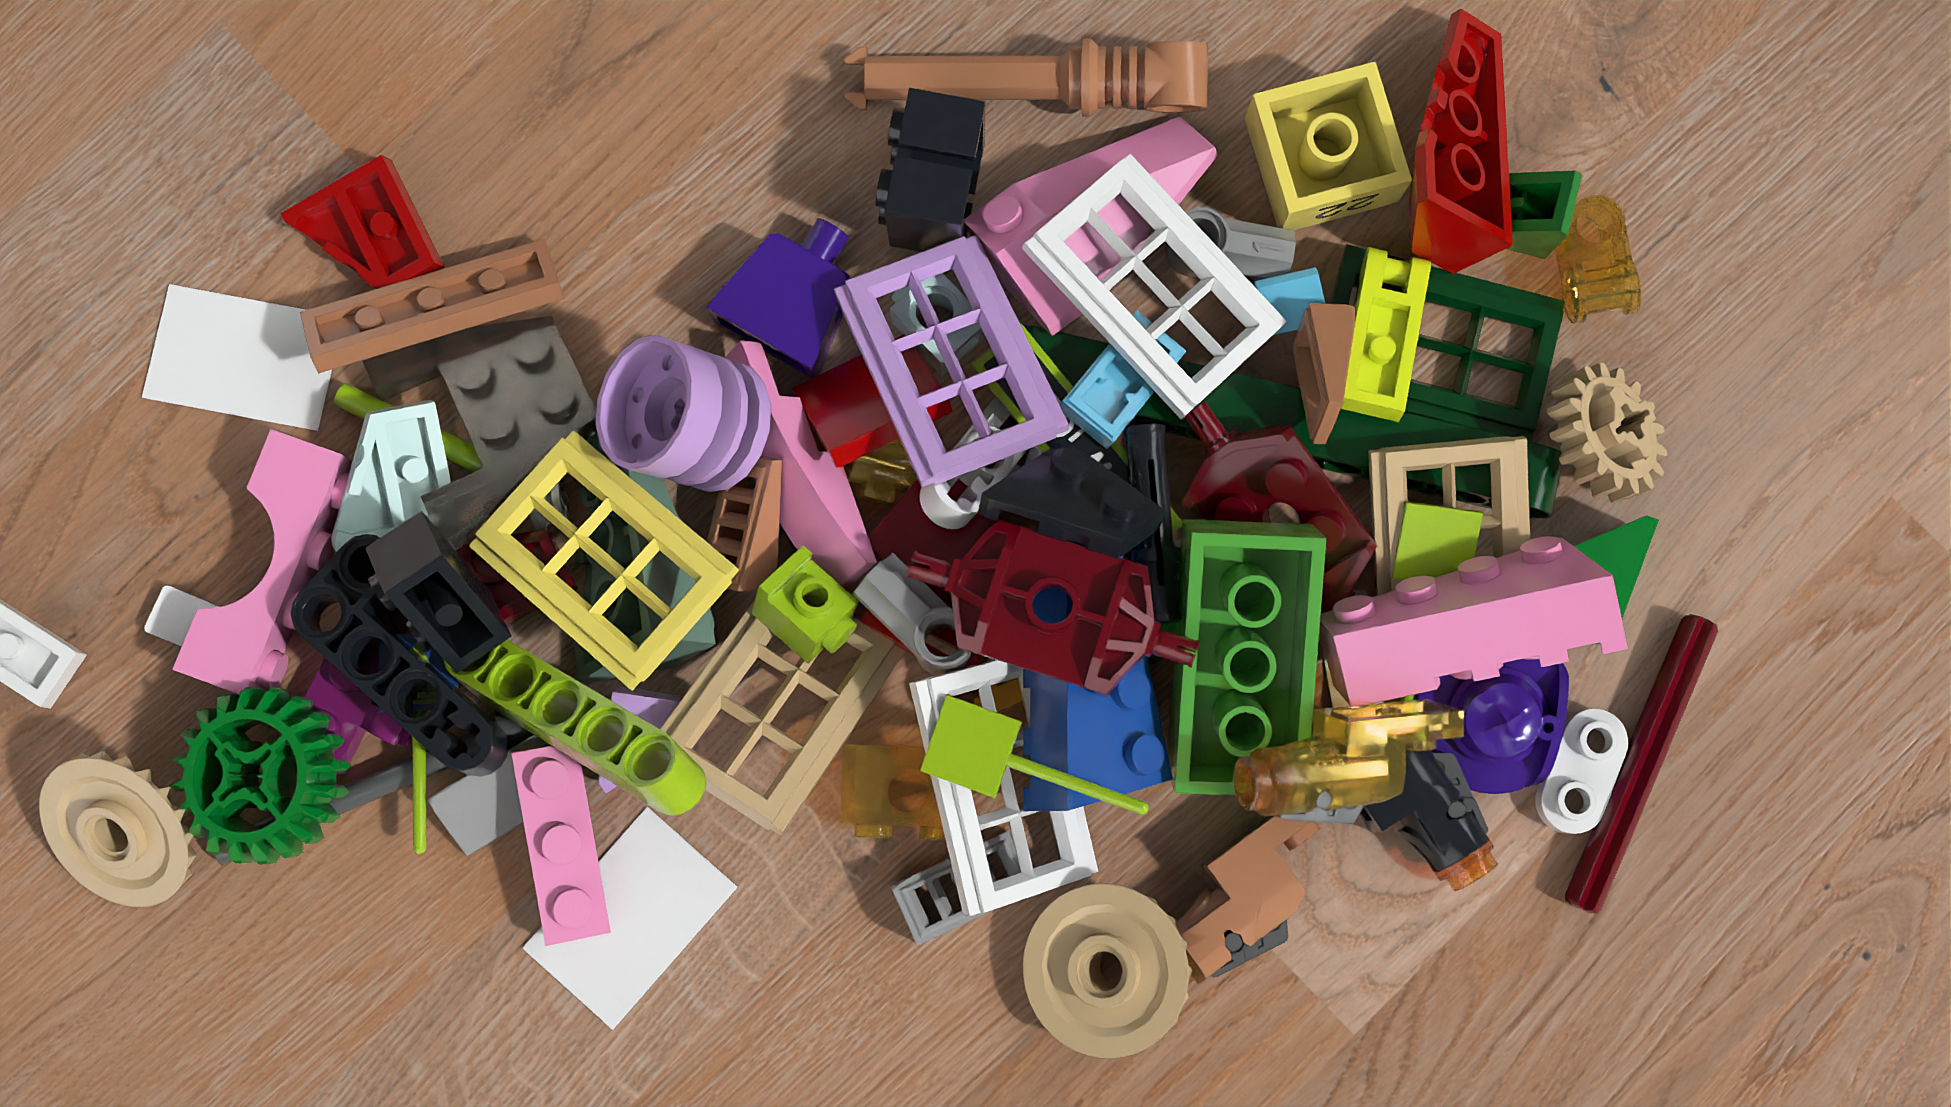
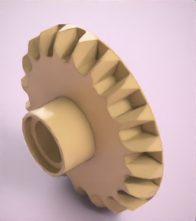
[39,751,197,907]
[1023,883,1192,1058]

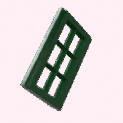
[1330,244,1565,442]

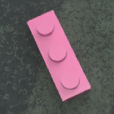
[511,744,611,946]

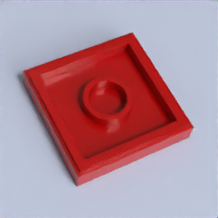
[792,334,953,468]

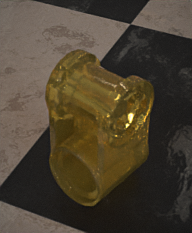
[1555,195,1641,324]

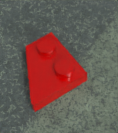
[280,155,445,289]

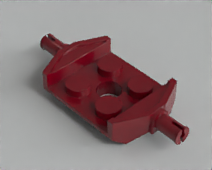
[1181,401,1377,614]
[906,520,1200,698]

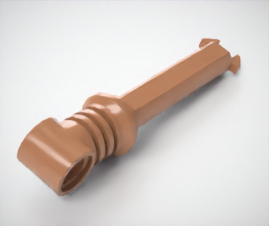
[844,38,1208,117]

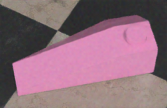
[964,116,1218,336]

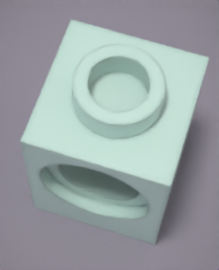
[890,273,986,377]

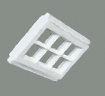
[1022,154,1287,419]
[909,659,1098,916]

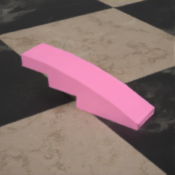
[725,340,877,590]

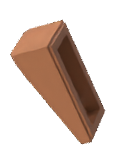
[1292,303,1356,444]
[707,456,782,591]

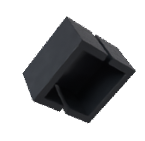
[875,88,986,252]

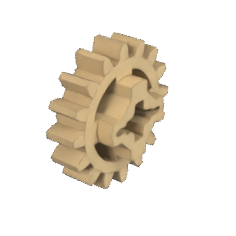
[1547,362,1667,503]

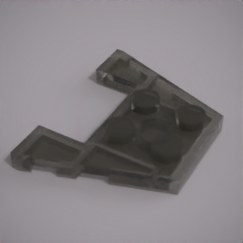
[362,316,597,551]

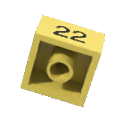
[1245,62,1412,230]

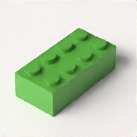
[1168,519,1326,797]

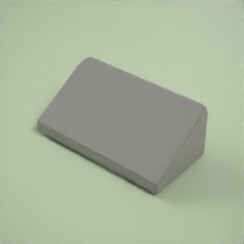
[428,735,548,856]

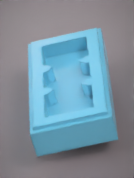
[1060,310,1186,449]

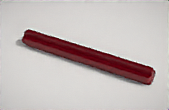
[1565,614,1718,914]

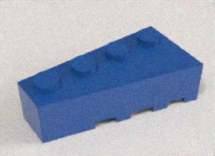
[1023,541,1173,812]

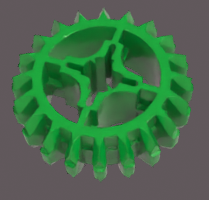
[168,687,352,865]

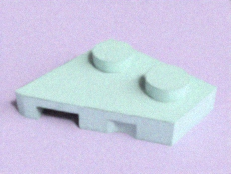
[331,400,460,552]

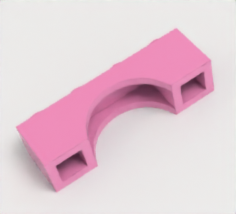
[172,429,353,694]

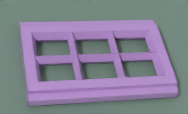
[834,235,1069,487]

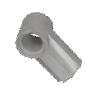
[1166,207,1296,282]
[853,553,971,675]

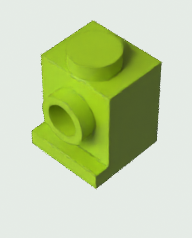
[751,545,859,664]

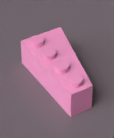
[1319,536,1628,708]

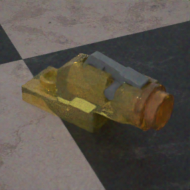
[1233,699,1464,824]

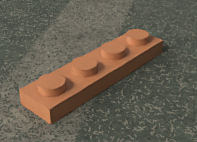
[300,239,565,374]

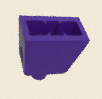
[707,218,850,379]

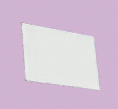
[142,284,332,431]
[522,807,737,1030]

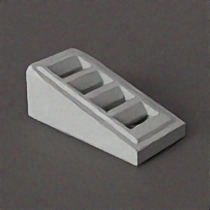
[891,831,1020,946]

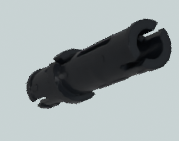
[1123,424,1182,624]

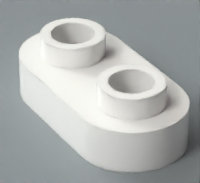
[1535,709,1628,834]

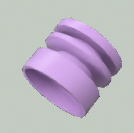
[596,334,771,492]

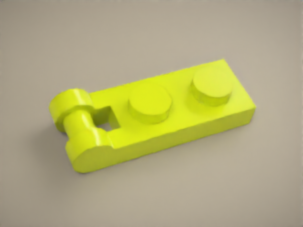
[1341,247,1431,422]

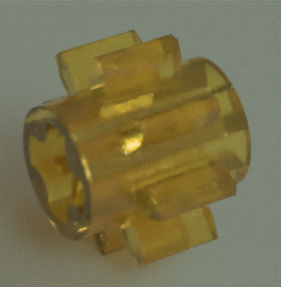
[845,439,917,506]

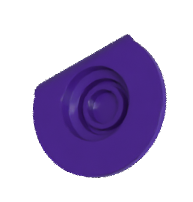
[1414,659,1569,794]

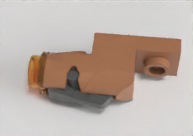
[1175,813,1321,985]

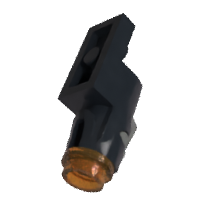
[1311,707,1498,891]

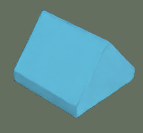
[1254,267,1325,335]

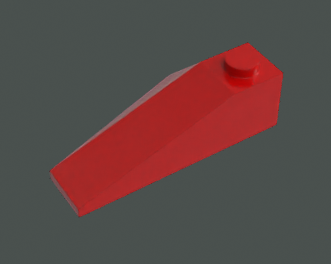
[1409,9,1513,274]

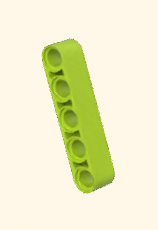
[444,640,706,816]

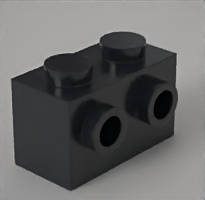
[365,511,512,673]

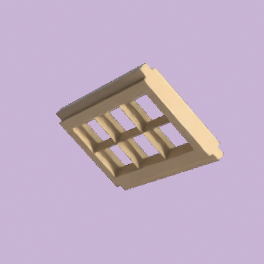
[1368,436,1530,596]
[660,598,905,836]

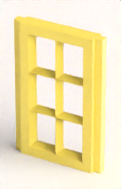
[469,430,739,691]

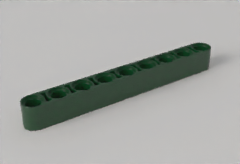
[1023,325,1562,519]

